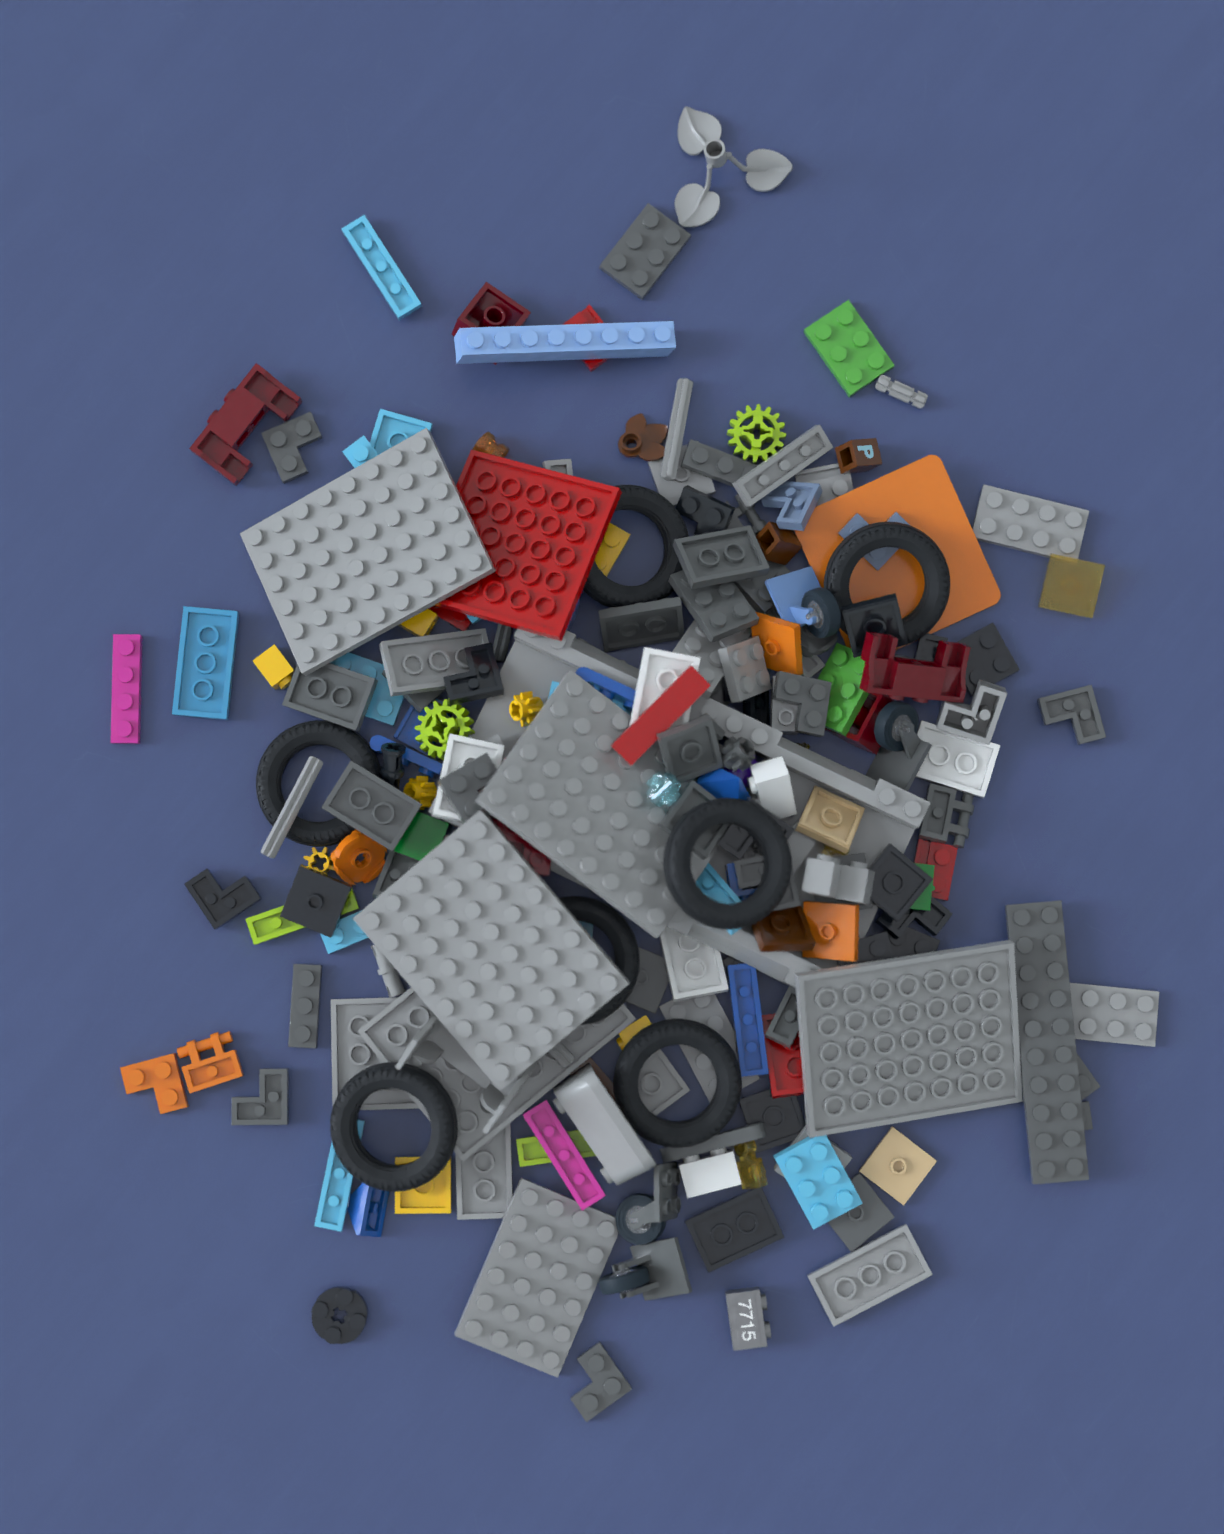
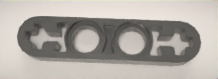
[660,1122,767,1163]

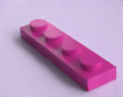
[111,634,142,744]
[523,1099,606,1211]

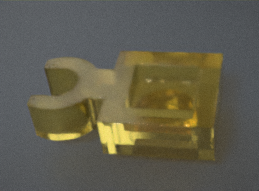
[734,1140,768,1189]

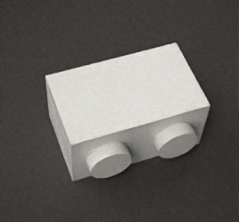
[747,756,797,819]
[678,1147,742,1198]

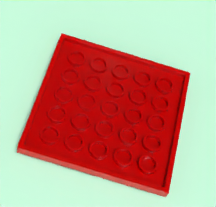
[435,449,622,641]

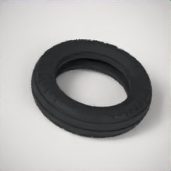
[583,485,689,608]
[824,522,950,644]
[256,720,383,847]
[663,798,792,929]
[559,896,640,1025]
[613,1019,742,1148]
[330,1062,458,1192]

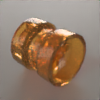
[472,431,510,458]

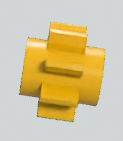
[509,691,544,727]
[403,776,437,810]
[303,847,335,875]

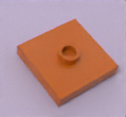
[751,612,803,675]
[802,901,859,962]

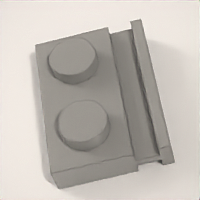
[794,463,854,507]

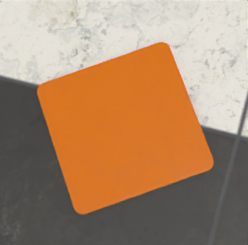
[794,455,1001,650]

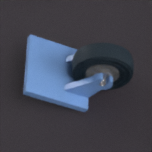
[764,566,841,638]

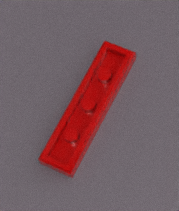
[610,665,711,766]

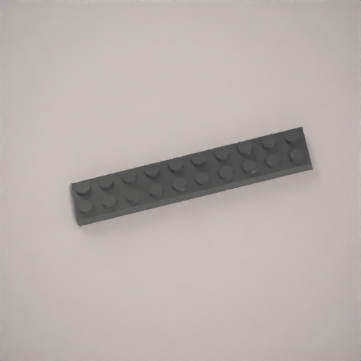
[1005,900,1089,1185]

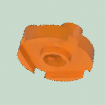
[330,830,387,885]

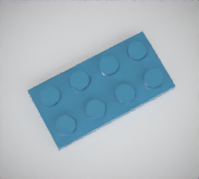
[172,606,239,720]

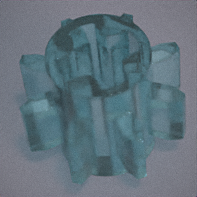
[646,772,681,807]

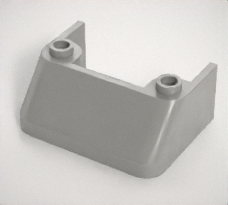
[395,1014,536,1134]
[553,1063,657,1186]

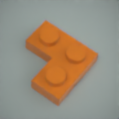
[120,1053,189,1114]

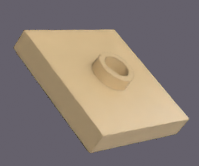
[795,785,865,854]
[858,1126,937,1205]

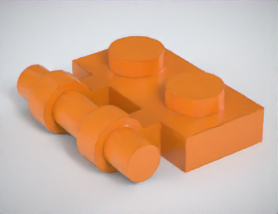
[177,1031,244,1094]

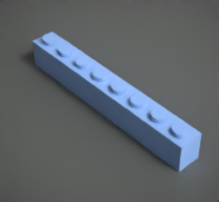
[454,321,676,364]

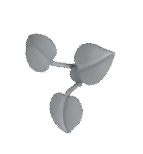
[675,106,793,228]

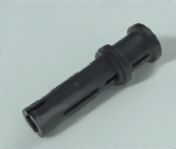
[380,743,406,790]

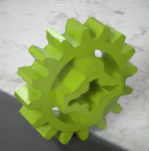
[727,404,786,464]
[415,699,475,760]

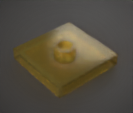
[1038,553,1105,618]

